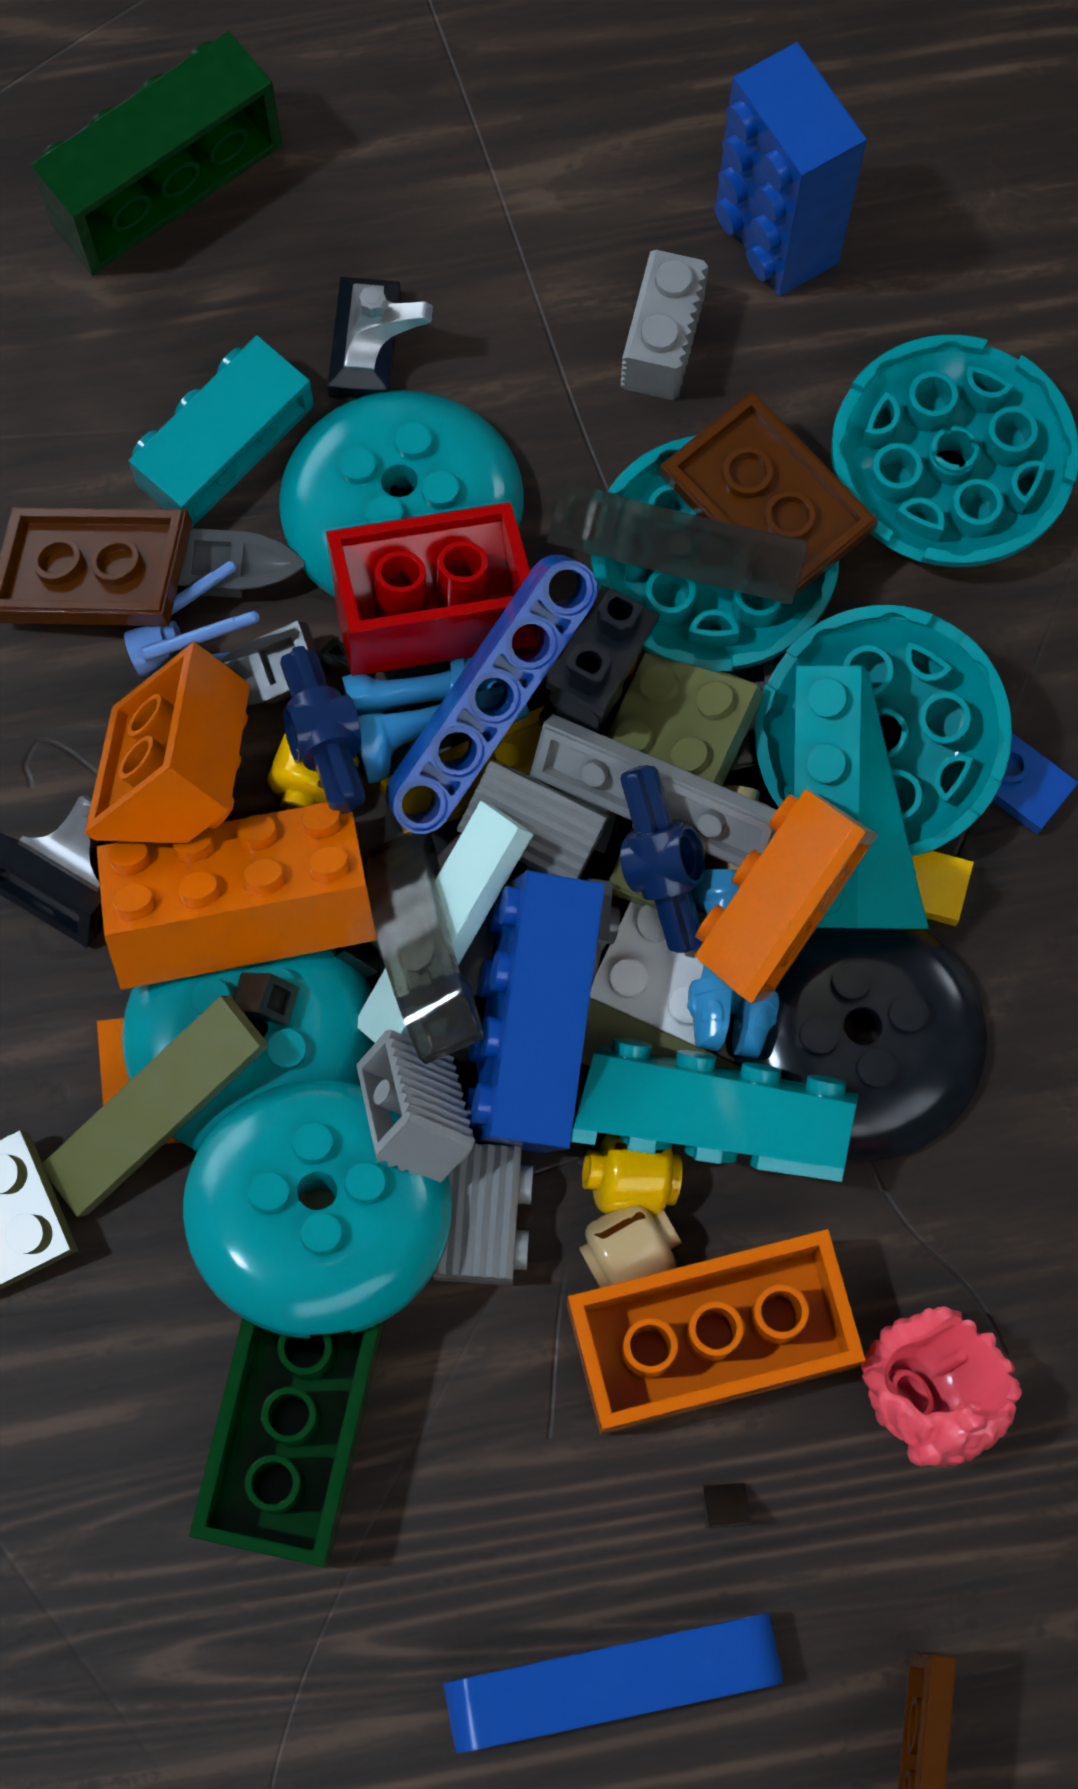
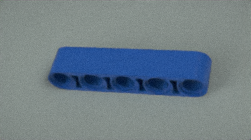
[385,555,597,834]
[442,1613,785,1753]

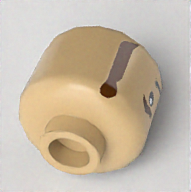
[579,1205,682,1288]

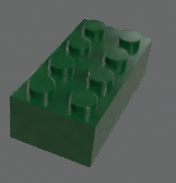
[30,31,283,276]
[189,1318,387,1569]

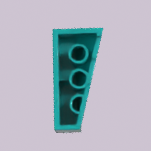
[794,665,929,929]
[571,1038,859,1182]

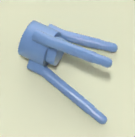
[124,561,260,679]

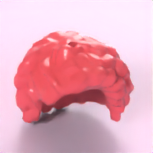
[861,1306,1022,1467]

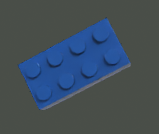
[714,42,867,297]
[462,870,605,1154]

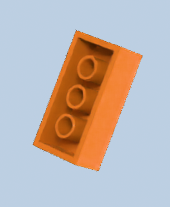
[97,802,377,990]
[567,1229,866,1435]

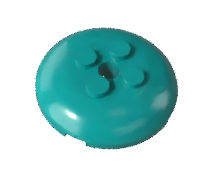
[831,335,1078,567]
[279,390,524,597]
[591,436,839,672]
[755,605,1012,857]
[122,948,375,1152]
[183,1080,452,1339]

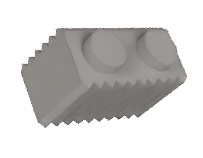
[620,250,708,400]
[457,760,610,879]
[356,1030,475,1183]
[433,1143,534,1286]

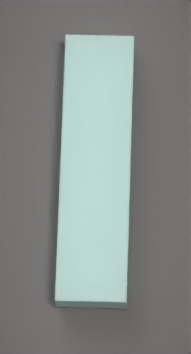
[358,801,533,1043]

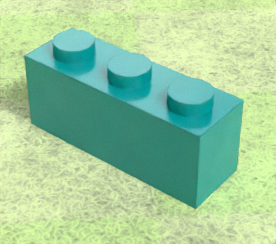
[128,335,314,528]

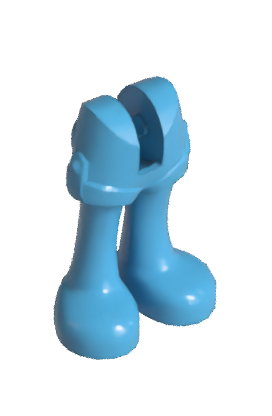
[342,658,529,784]
[687,869,779,1059]

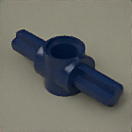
[280,646,366,814]
[620,765,705,953]

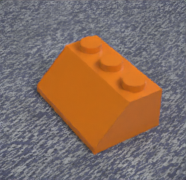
[85,641,250,844]
[695,789,878,1004]

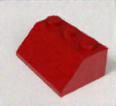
[326,502,537,676]

